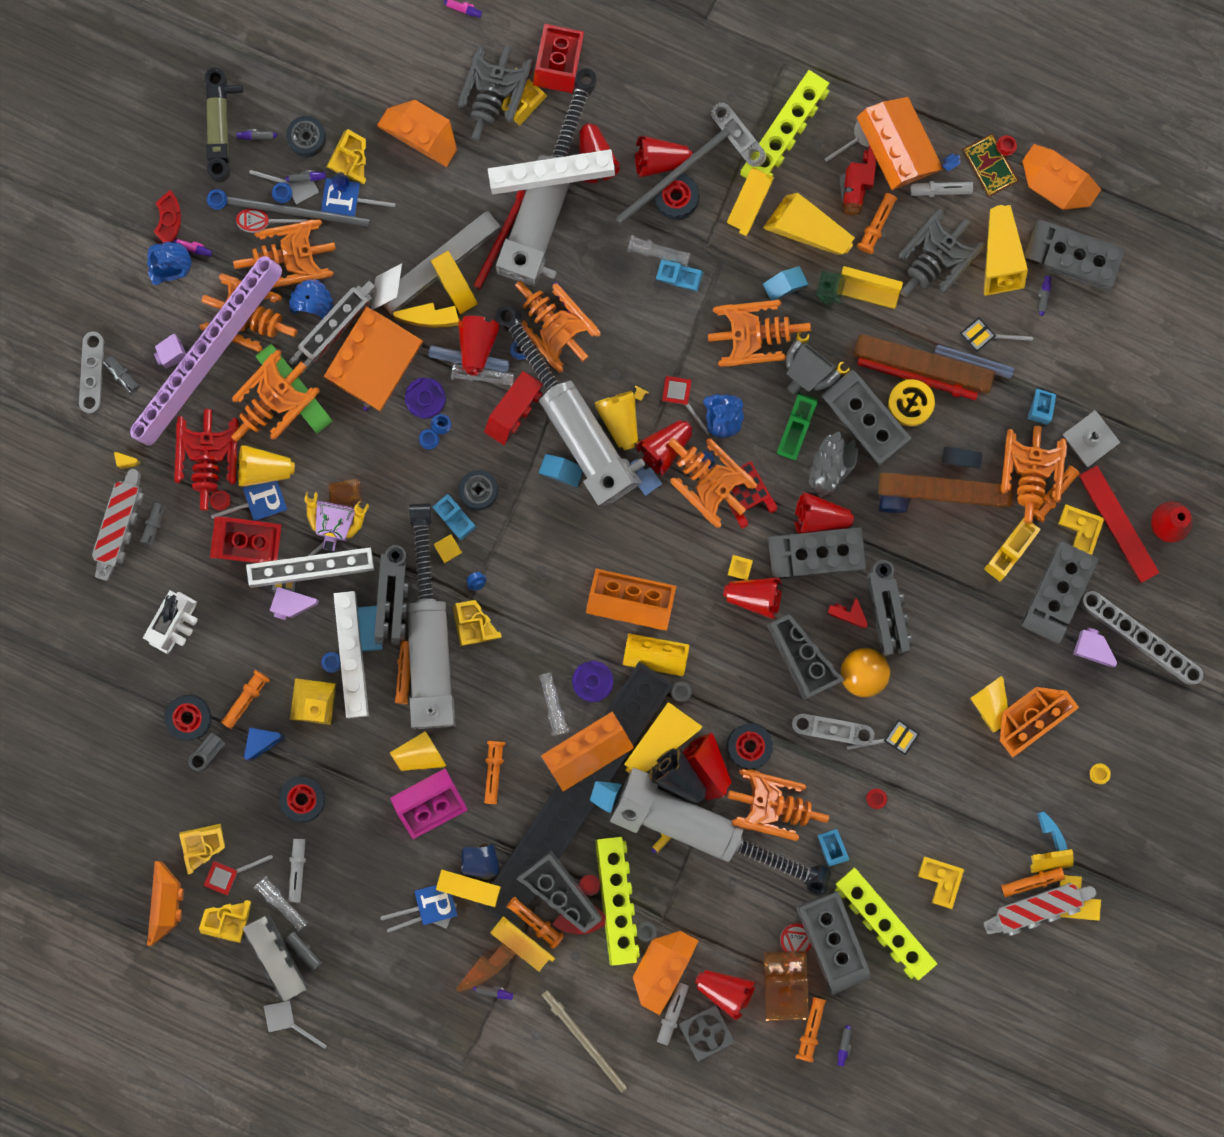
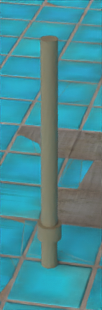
[541,990,628,1093]

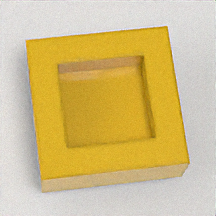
[727,555,753,580]

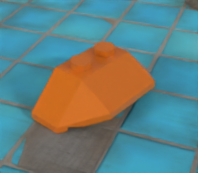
[377,100,457,168]
[1022,144,1101,210]
[1000,687,1079,758]
[147,861,184,946]
[633,931,699,1015]

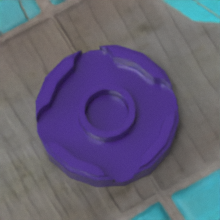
[405,378,446,419]
[572,661,613,702]

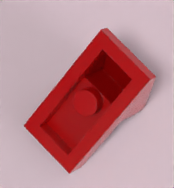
[826,598,868,629]

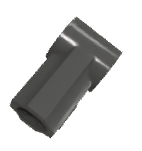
[188,732,226,772]

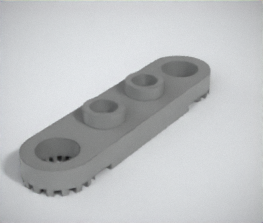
[711,102,766,167]
[79,332,104,414]
[792,714,875,746]

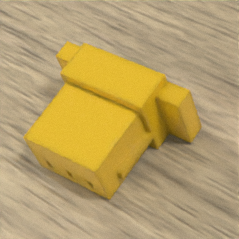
[634,385,649,401]

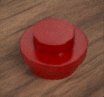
[996,135,1017,156]
[210,490,231,511]
[866,788,887,809]
[579,875,600,896]

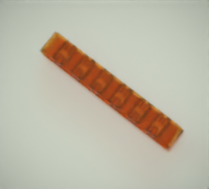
[853,334,996,393]
[878,473,1013,507]

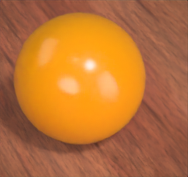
[840,648,890,697]

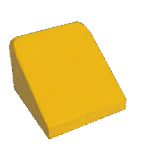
[114,452,140,469]
[433,534,462,563]

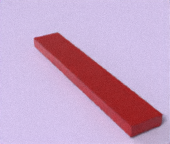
[1078,466,1160,583]

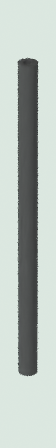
[615,128,730,225]
[227,196,370,227]

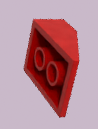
[533,24,584,93]
[210,517,282,563]

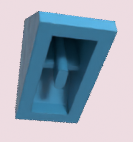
[763,266,808,301]
[1027,389,1056,425]
[539,454,583,487]
[590,781,622,813]
[817,829,849,866]

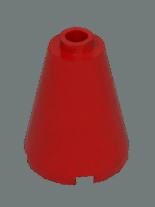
[579,123,620,183]
[635,136,692,177]
[458,316,500,376]
[635,420,693,475]
[794,492,854,534]
[1151,501,1193,542]
[723,577,782,619]
[695,970,756,1020]

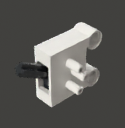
[143,590,198,654]

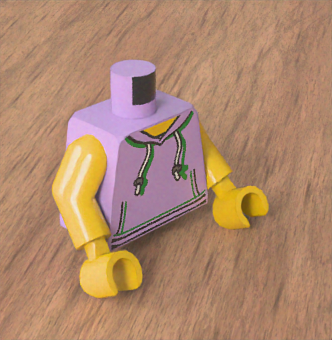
[304,492,369,551]

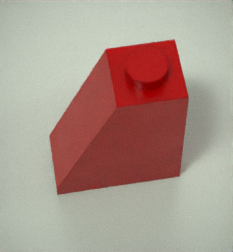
[683,732,732,801]

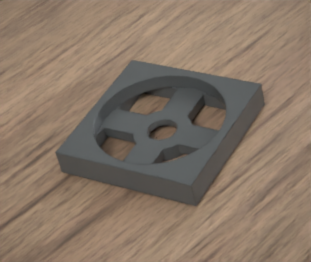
[678,1004,735,1062]

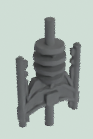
[457,45,534,141]
[898,209,985,297]

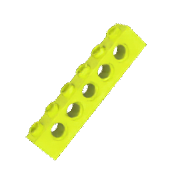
[740,70,830,179]
[595,837,640,966]
[834,867,937,980]

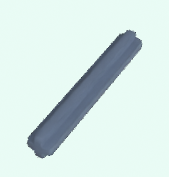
[428,345,509,372]
[934,345,1014,379]

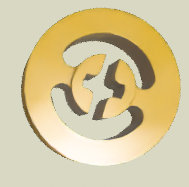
[888,379,935,427]

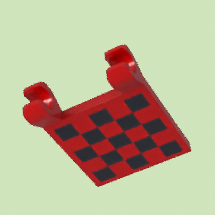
[727,461,777,529]

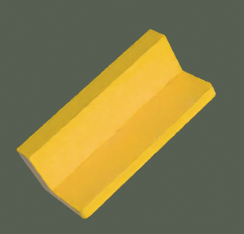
[727,168,775,236]
[836,266,903,309]
[623,633,689,676]
[490,916,555,972]

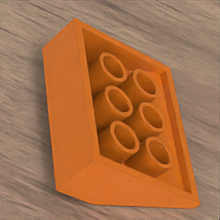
[856,97,943,190]
[323,306,423,412]

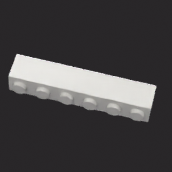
[488,150,615,195]
[246,547,374,588]
[334,591,369,719]

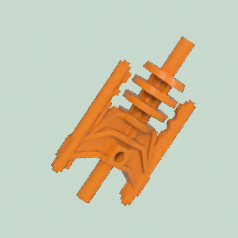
[233,219,336,288]
[199,273,297,352]
[515,280,601,373]
[708,300,811,367]
[231,350,320,442]
[1001,426,1067,524]
[668,438,757,528]
[727,768,829,841]

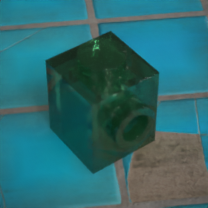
[816,271,846,305]

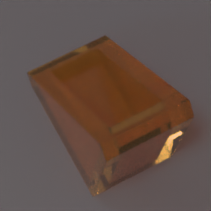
[329,479,362,504]

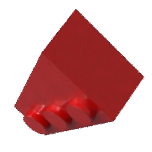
[484,371,543,446]

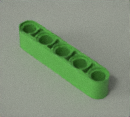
[255,344,333,434]

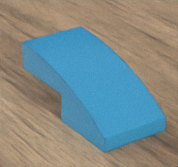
[656,259,703,292]
[432,494,477,540]
[358,606,383,652]
[1037,812,1068,851]

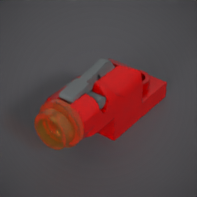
[839,144,876,215]

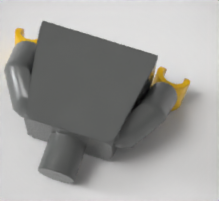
[786,332,849,395]

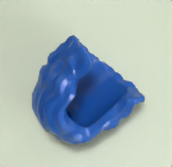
[147,242,192,285]
[289,279,333,319]
[703,394,744,438]

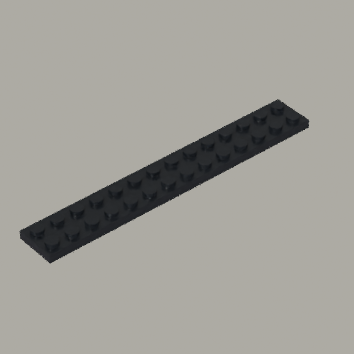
[478,662,674,925]

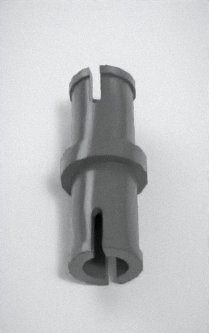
[103,356,140,395]
[140,503,167,546]
[284,932,322,972]

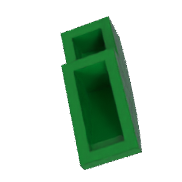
[776,393,818,461]

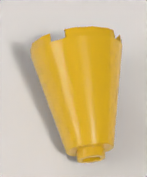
[595,391,638,450]
[238,445,295,487]

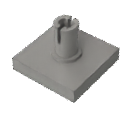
[1061,410,1120,468]

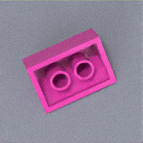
[390,768,468,839]

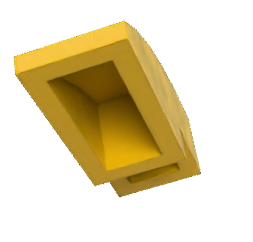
[430,250,478,314]
[393,303,459,328]
[984,518,1041,582]
[436,869,501,907]

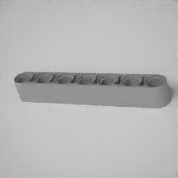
[383,211,501,315]
[1080,591,1203,685]

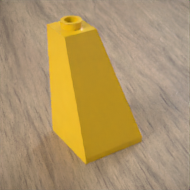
[763,193,855,255]
[984,205,1028,296]
[290,679,337,725]
[624,702,702,774]

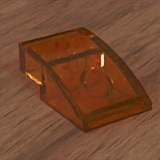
[455,943,516,992]
[764,951,808,1021]

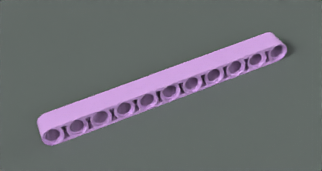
[130,256,282,446]

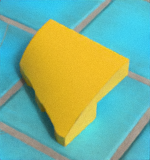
[501,68,547,126]
[326,129,366,184]
[452,600,502,647]
[970,676,1008,733]
[390,731,447,771]
[179,824,225,874]
[1030,849,1073,874]
[199,900,251,943]

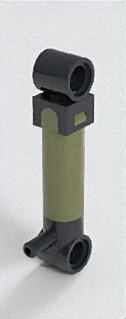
[205,67,243,183]

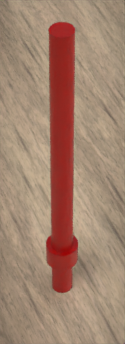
[473,189,527,290]
[857,357,978,401]

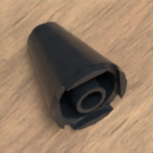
[649,748,706,804]

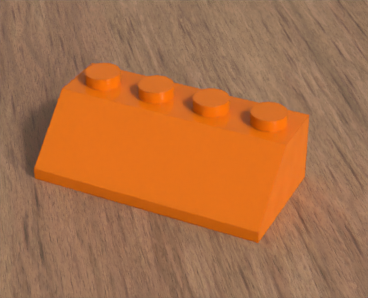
[586,569,676,631]
[541,712,634,792]

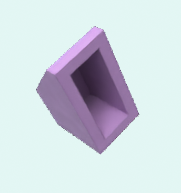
[154,334,186,368]
[270,587,319,620]
[1073,628,1117,668]

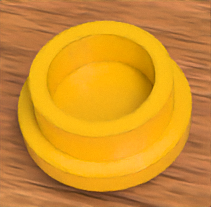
[1089,763,1111,784]

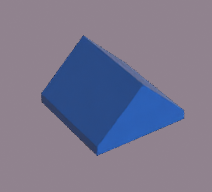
[244,728,286,761]

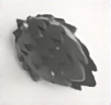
[808,432,859,498]

